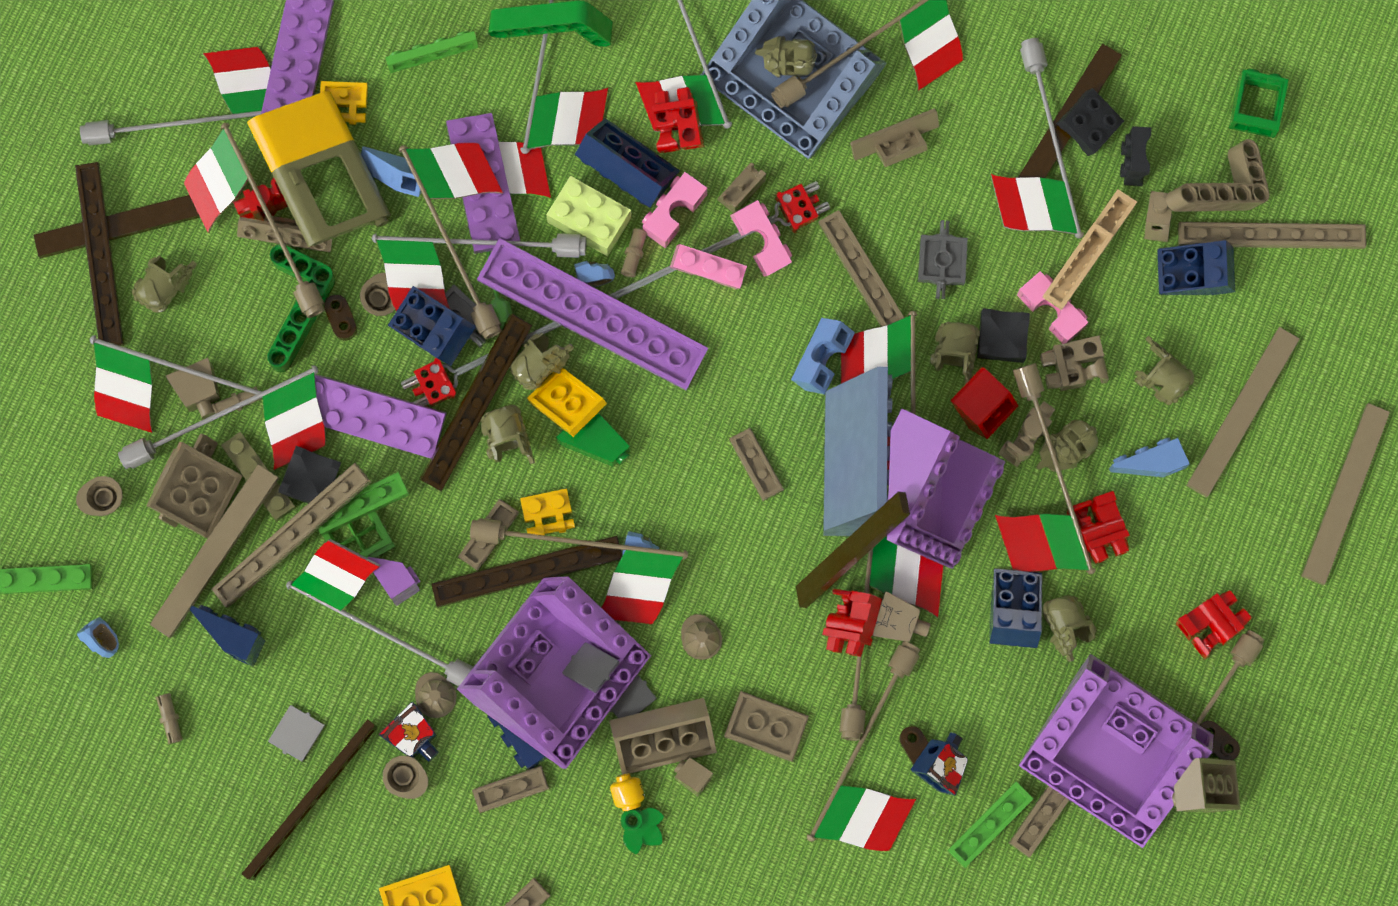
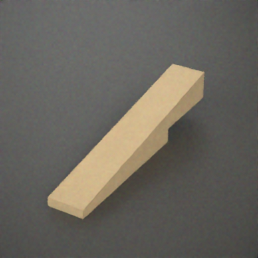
[1042,189,1137,310]

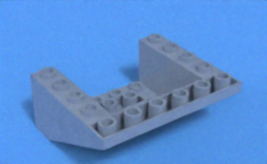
[701,0,887,159]
[823,367,892,536]

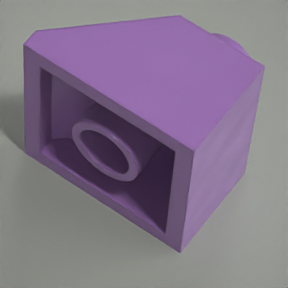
[367,557,420,606]

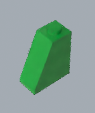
[556,413,630,467]

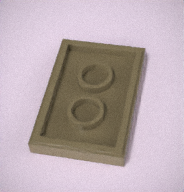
[724,691,809,762]

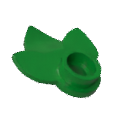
[621,808,664,854]

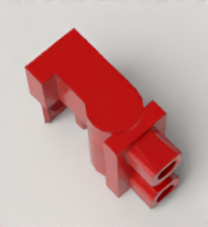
[652,87,705,153]
[233,178,288,221]
[1067,491,1130,564]
[822,589,882,657]
[1176,590,1251,660]

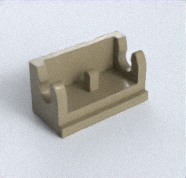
[717,163,766,213]

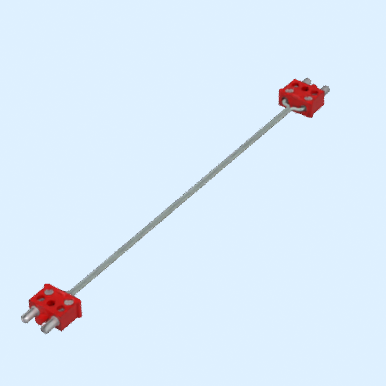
[401,181,830,407]

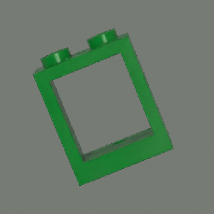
[1229,69,1289,138]

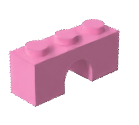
[642,172,707,248]
[730,200,792,277]
[670,244,747,289]
[1017,271,1088,344]

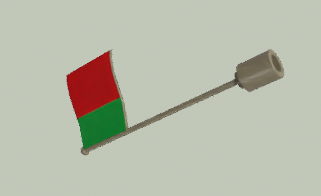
[995,363,1096,574]

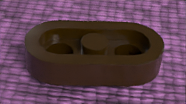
[324,295,357,341]
[1199,721,1240,760]
[899,726,928,765]

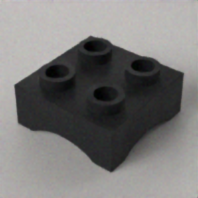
[1056,88,1124,156]
[1120,126,1152,187]
[977,308,1030,363]
[278,446,341,504]

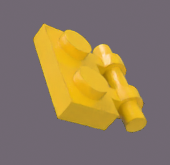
[320,81,368,125]
[520,488,575,535]

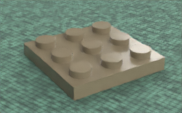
[146,442,242,539]

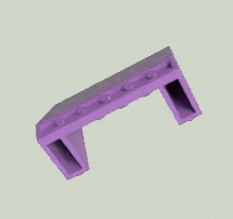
[887,409,1005,569]
[457,576,651,769]
[1019,654,1214,848]

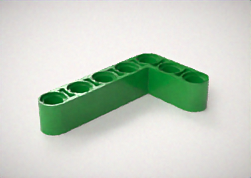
[488,1,613,47]
[267,244,335,373]

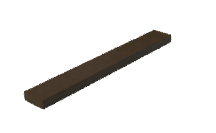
[1018,43,1122,178]
[75,162,124,346]
[33,195,200,259]
[419,314,532,492]
[795,491,910,608]
[431,536,622,608]
[242,719,377,881]

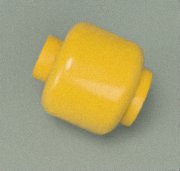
[610,773,645,811]

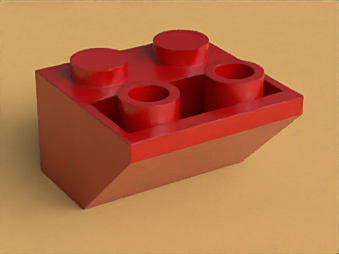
[950,367,1019,439]

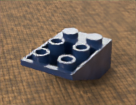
[1157,240,1235,295]
[388,286,476,366]
[989,568,1042,648]
[190,605,266,667]

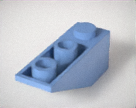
[361,146,422,197]
[1109,437,1189,477]

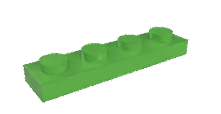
[385,31,478,73]
[318,472,409,536]
[0,564,93,594]
[947,781,1034,868]

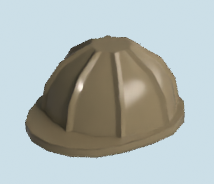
[360,273,395,316]
[76,476,123,516]
[681,614,722,660]
[415,672,457,718]
[383,756,428,799]

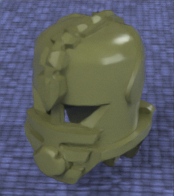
[755,36,817,78]
[132,255,197,313]
[930,322,980,384]
[510,333,574,390]
[1134,336,1194,405]
[481,405,535,464]
[1036,420,1098,472]
[1042,595,1097,662]

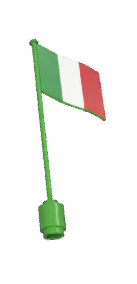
[486,142,551,335]

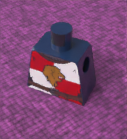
[379,702,439,762]
[911,732,968,796]

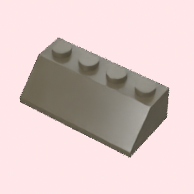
[609,698,717,775]
[1172,758,1241,813]

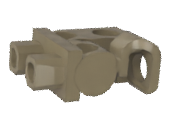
[1040,335,1109,391]
[998,401,1055,467]

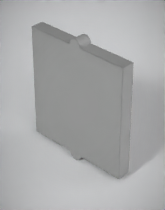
[268,705,325,762]

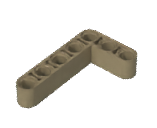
[1166,139,1269,212]

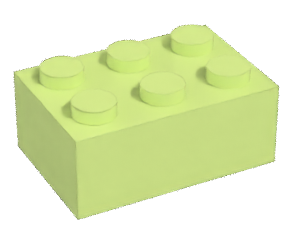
[546,176,631,257]

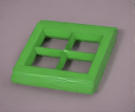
[323,511,395,558]

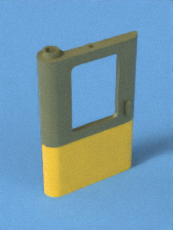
[247,91,391,248]

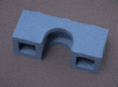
[791,318,855,395]

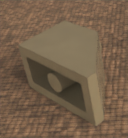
[674,758,713,797]

